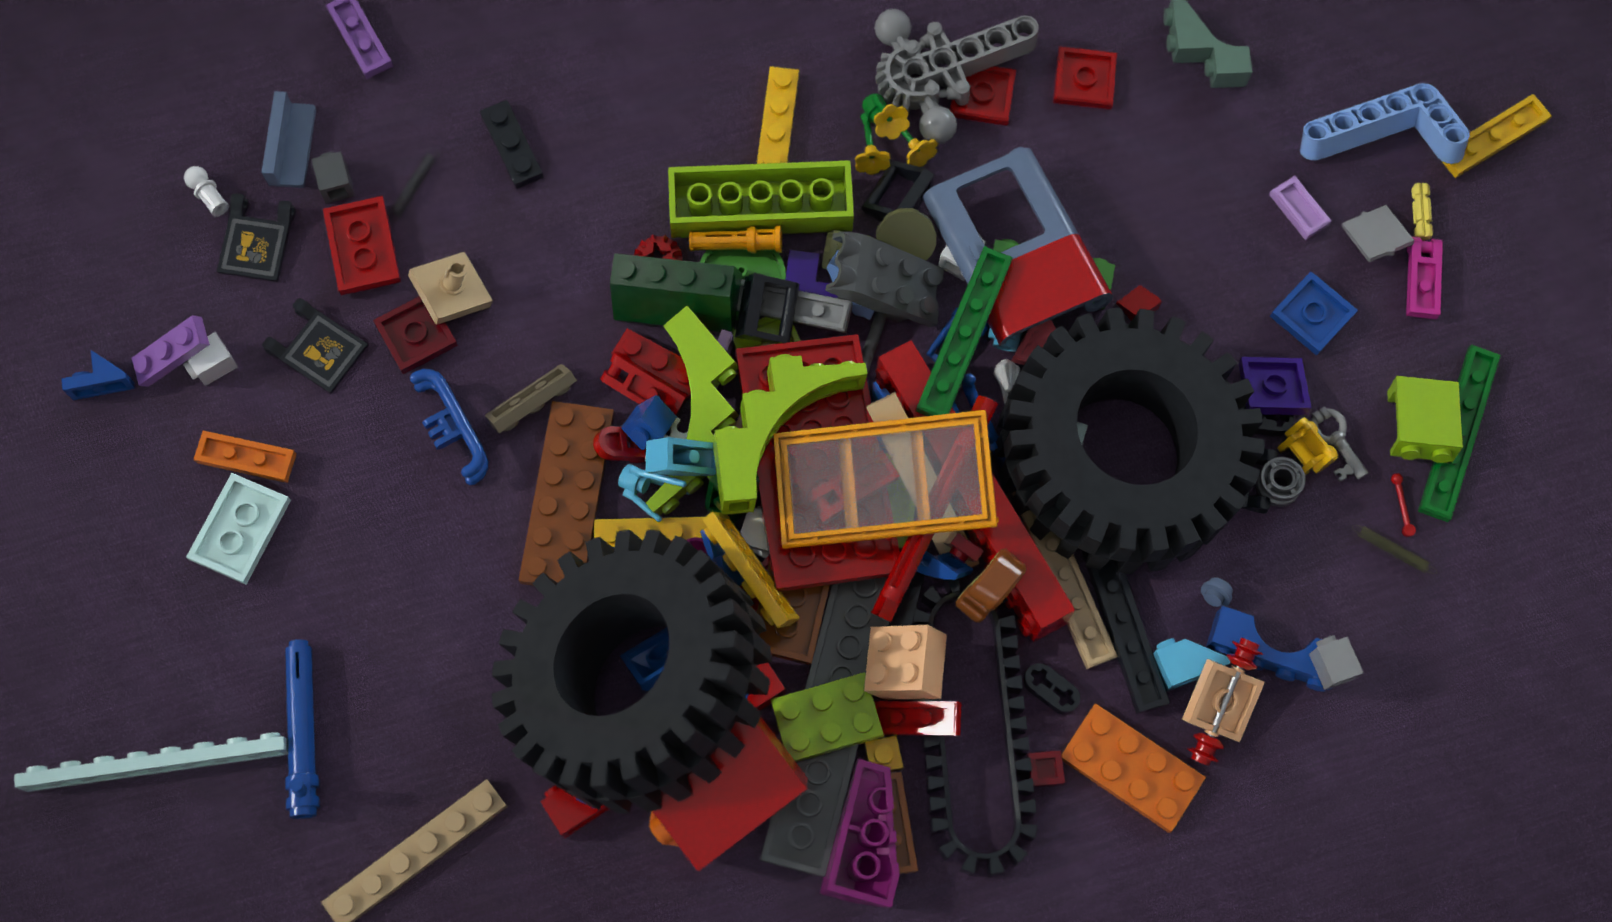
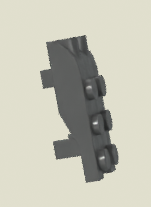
[825,232,944,328]

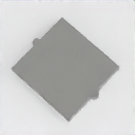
[1342,205,1414,262]

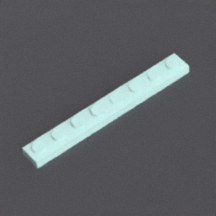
[14,732,288,792]

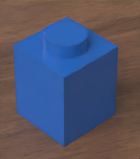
[621,395,677,450]

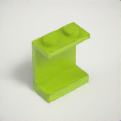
[1387,376,1463,463]

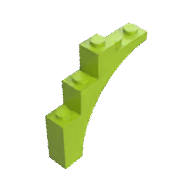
[646,306,739,515]
[713,354,868,514]

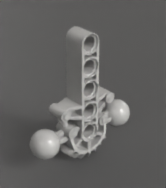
[874,9,1039,144]

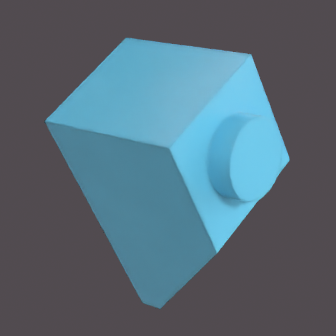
[645,437,716,476]
[1153,638,1231,692]

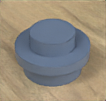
[1201,577,1233,607]

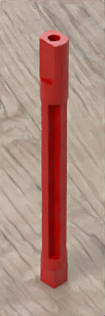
[871,395,998,622]

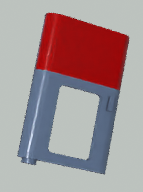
[922,147,1113,346]

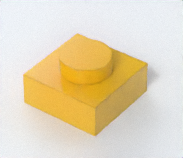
[864,735,903,772]

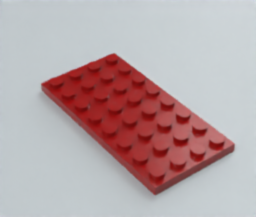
[735,334,900,592]

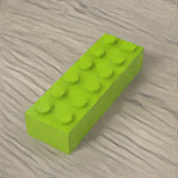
[668,160,854,238]

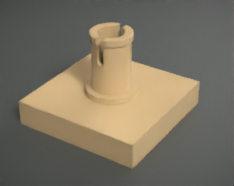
[408,252,493,325]

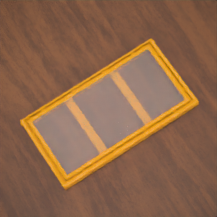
[773,410,999,549]

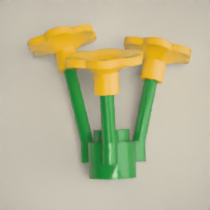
[855,93,938,175]

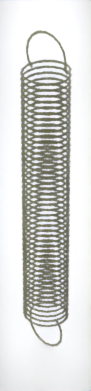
[1352,525,1437,574]

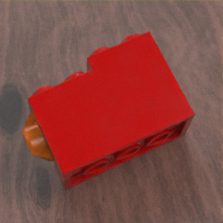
[649,716,808,872]

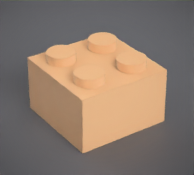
[864,625,947,700]

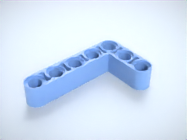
[1300,83,1470,164]

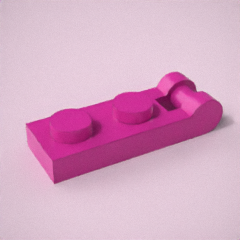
[1406,236,1443,320]

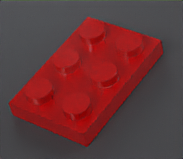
[323,196,401,295]

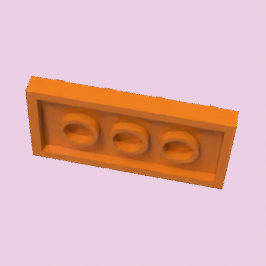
[1061,703,1206,833]

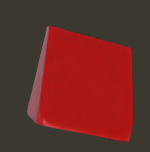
[1116,285,1162,321]

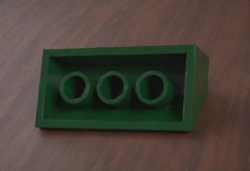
[610,253,742,334]

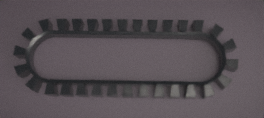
[912,576,1038,877]

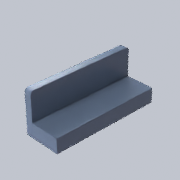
[261,91,316,188]

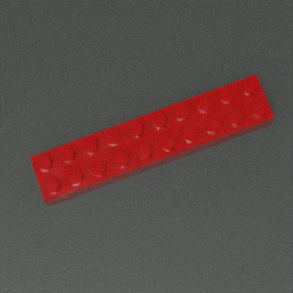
[874,340,1075,643]

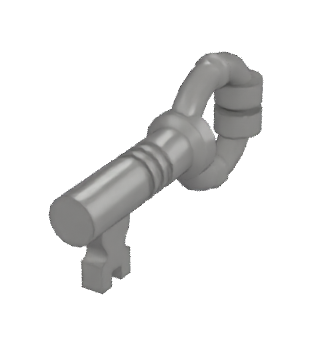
[1311,406,1368,482]

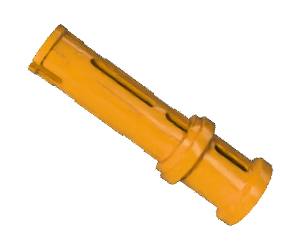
[689,226,783,254]

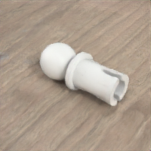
[184,166,229,217]

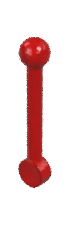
[1391,473,1416,537]

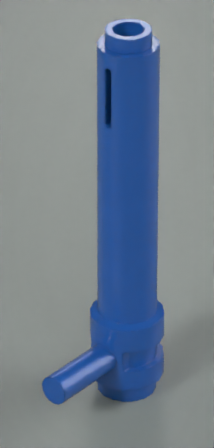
[285,640,320,819]

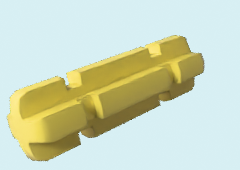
[1411,183,1433,240]

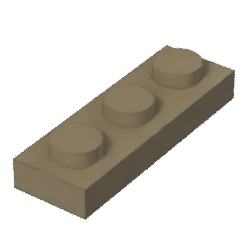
[485,363,577,433]

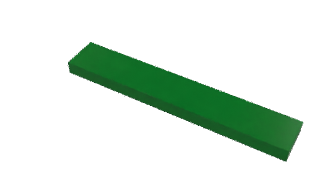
[915,246,1013,416]
[1418,344,1501,523]

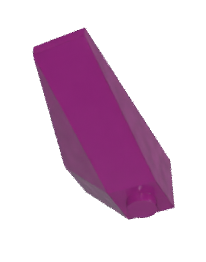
[820,759,899,908]

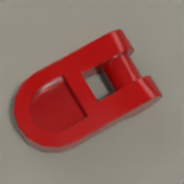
[593,426,646,463]

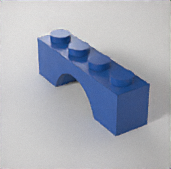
[1206,606,1333,692]

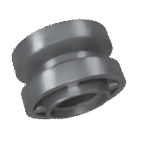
[1256,457,1306,507]

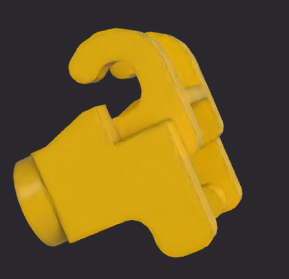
[1277,417,1338,475]

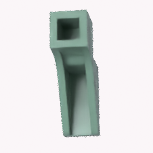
[1163,0,1252,88]

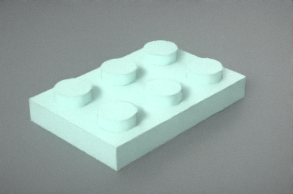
[186,473,291,585]

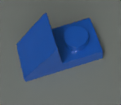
[61,350,135,400]

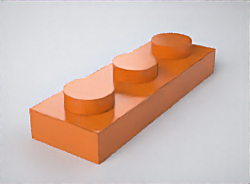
[193,430,297,483]

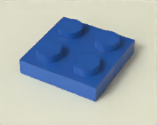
[1270,271,1358,356]

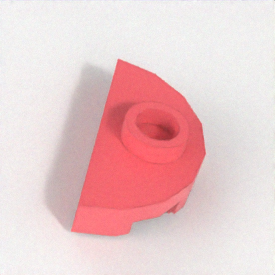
[1012,319,1055,365]

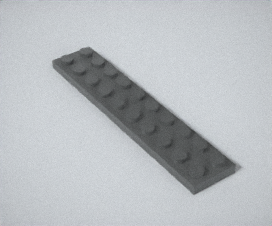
[760,577,889,878]

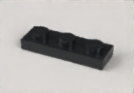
[480,100,544,189]

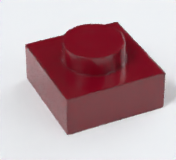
[944,533,984,563]
[1027,750,1065,788]

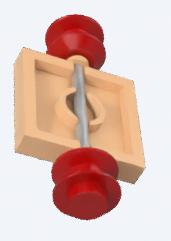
[1182,637,1265,766]

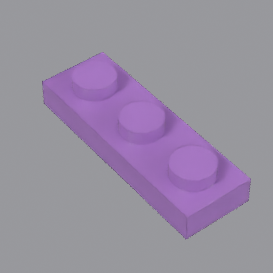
[326,0,393,79]
[131,315,210,387]

